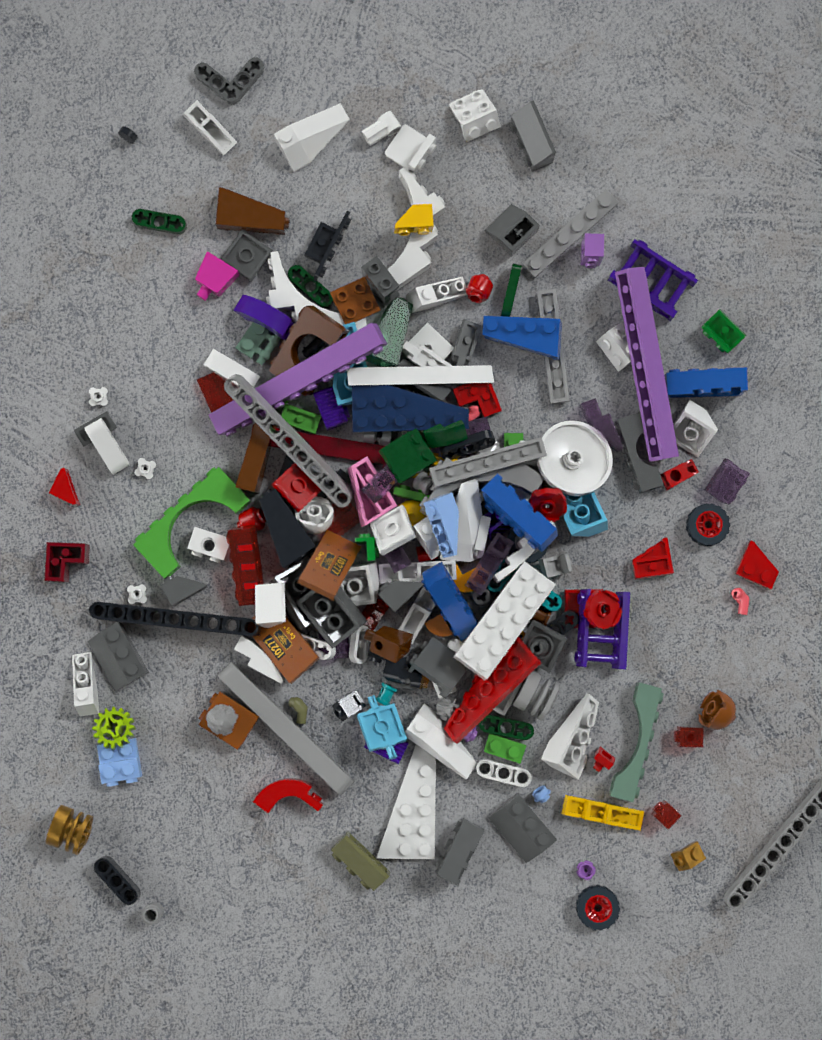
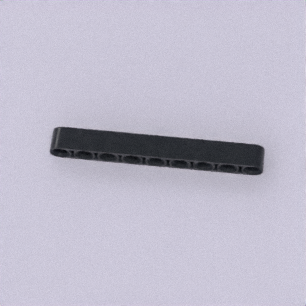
[89,602,262,637]

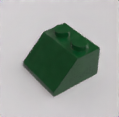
[379,428,437,484]

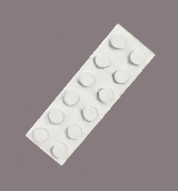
[454,561,556,681]

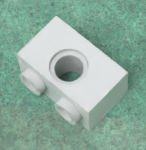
[187,527,233,563]

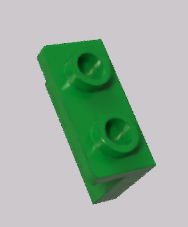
[701,309,747,354]
[355,534,380,563]

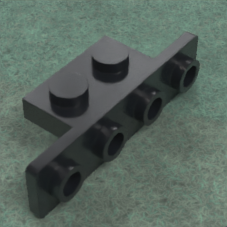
[304,211,352,282]

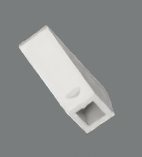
[406,276,467,313]
[72,652,99,716]

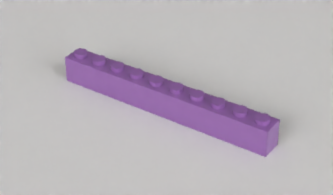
[615,267,679,462]
[209,323,388,437]

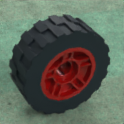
[686,503,730,546]
[576,885,620,931]

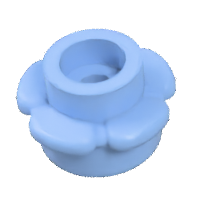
[532,785,551,803]

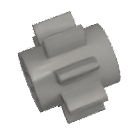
[436,696,460,721]

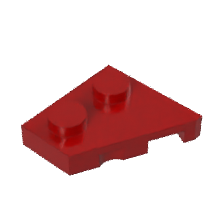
[632,537,674,580]
[735,540,779,590]

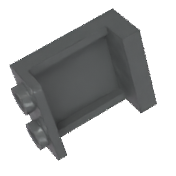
[361,256,400,307]
[408,637,467,699]

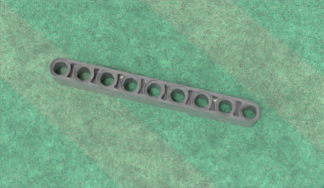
[224,374,353,507]
[218,662,355,795]
[723,779,822,910]

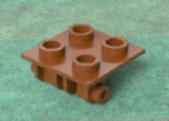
[330,277,381,324]

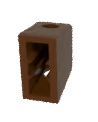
[364,626,414,663]

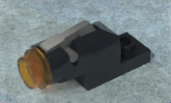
[367,648,429,689]

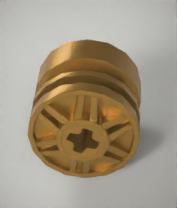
[46,805,93,855]

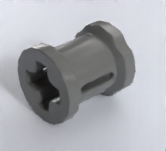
[472,588,490,605]

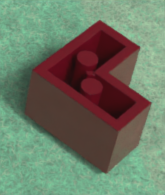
[44,542,90,583]

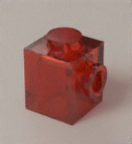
[674,726,704,748]
[651,800,682,830]

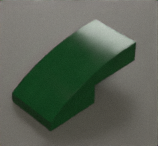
[423,420,468,448]

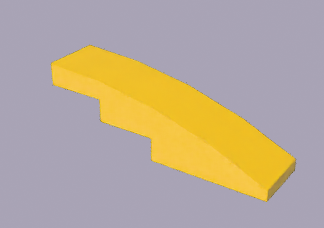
[561,795,644,831]

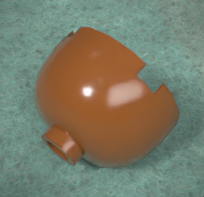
[698,690,736,730]

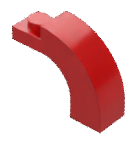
[253,778,324,813]

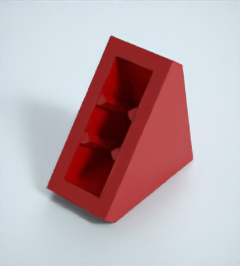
[49,468,80,506]

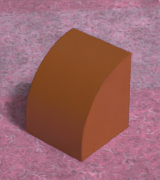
[424,614,452,637]

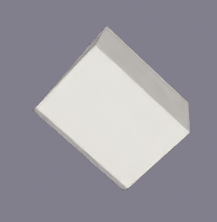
[255,583,285,628]

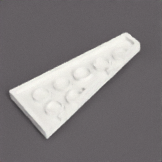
[376,745,436,859]

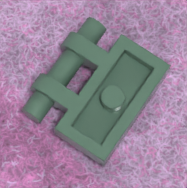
[235,322,281,366]

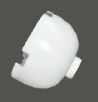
[295,496,334,535]

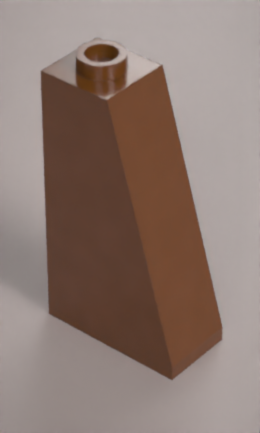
[216,187,290,235]
[236,422,276,493]

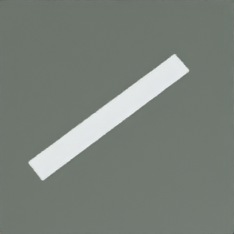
[347,365,494,385]

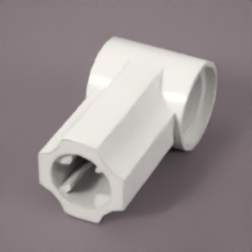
[361,111,401,146]

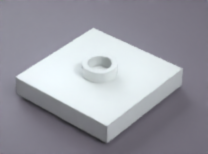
[401,323,454,360]
[369,505,416,556]

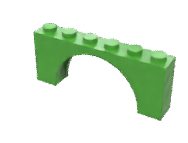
[133,467,251,579]

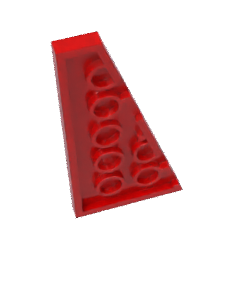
[444,636,542,744]

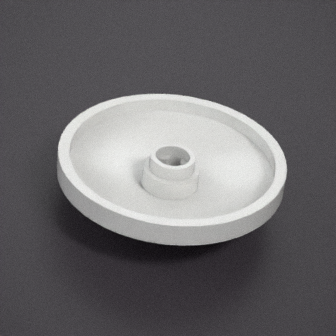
[536,421,613,496]

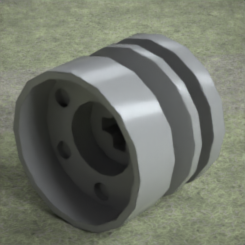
[512,671,560,721]

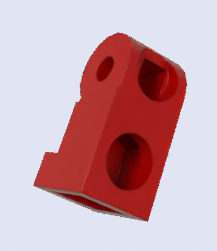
[660,459,699,490]

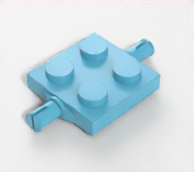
[357,695,407,760]

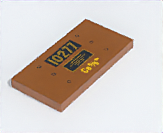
[297,530,362,600]
[247,615,320,684]

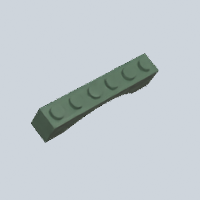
[608,682,664,802]

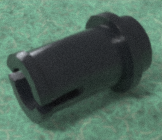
[301,336,326,359]

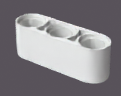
[203,349,260,388]
[84,418,130,475]
[476,759,532,787]

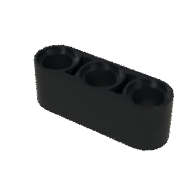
[94,856,141,905]

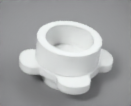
[89,387,108,406]
[135,458,156,479]
[127,584,147,604]

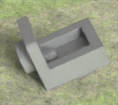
[539,553,572,578]

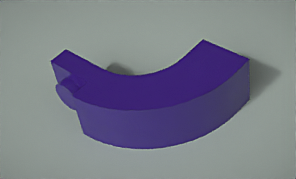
[233,295,294,340]

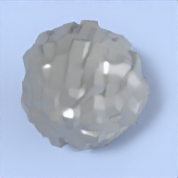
[206,704,238,736]

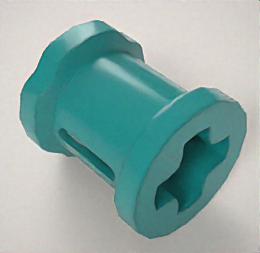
[375,682,398,706]

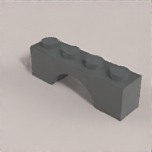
[614,412,664,494]

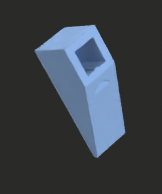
[423,493,459,558]

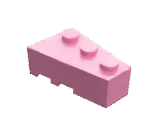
[347,456,397,527]

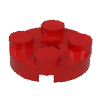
[528,488,567,522]
[583,590,622,629]

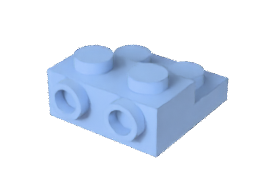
[97,738,142,787]

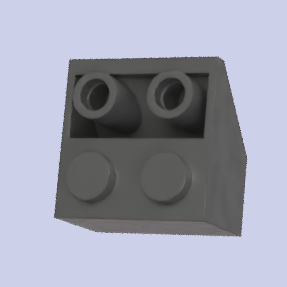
[485,204,540,257]

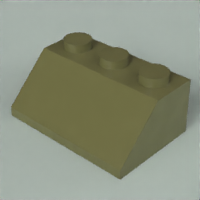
[331,831,390,891]

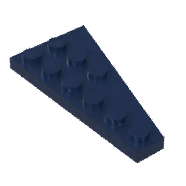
[352,385,469,432]

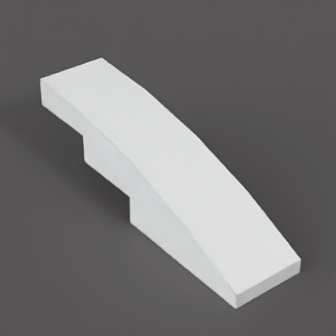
[493,521,553,583]
[379,560,457,584]

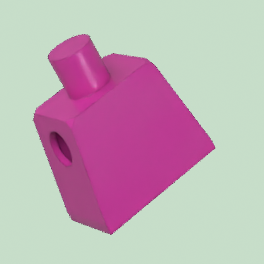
[195,251,240,301]

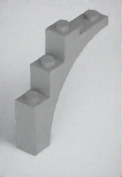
[419,458,544,516]

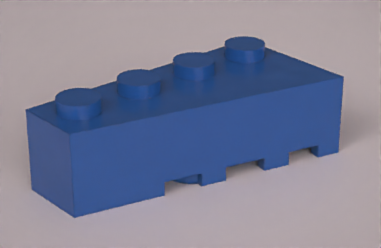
[482,316,562,361]
[664,367,748,398]
[482,473,558,552]
[421,562,479,641]

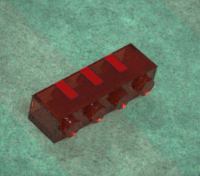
[226,525,264,606]

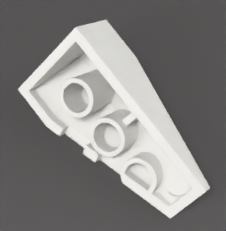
[440,479,485,562]
[541,693,599,780]
[405,703,477,779]

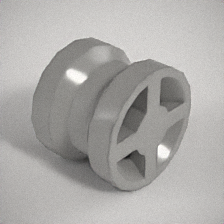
[413,471,433,495]

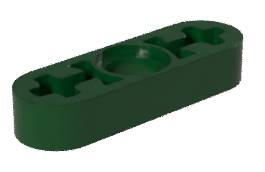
[132,209,187,234]
[501,263,522,317]
[288,265,333,309]
[478,715,534,740]

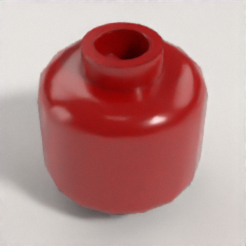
[466,274,493,303]
[237,507,266,535]

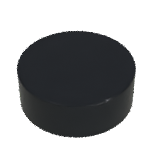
[118,126,138,144]

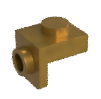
[671,841,706,871]

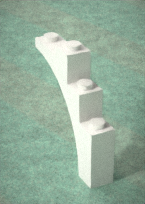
[387,166,445,293]
[266,251,367,343]

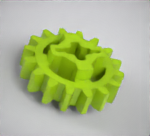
[92,707,136,750]

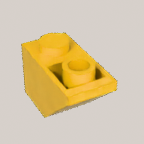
[394,204,434,236]

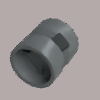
[363,431,392,446]

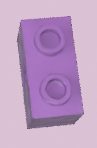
[581,233,604,268]

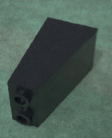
[259,489,317,570]

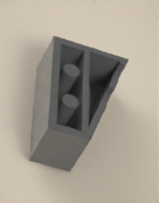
[435,818,485,886]

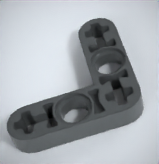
[194,57,264,105]

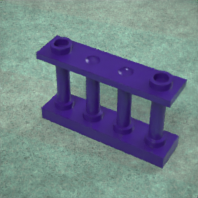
[608,239,698,322]
[574,589,630,670]

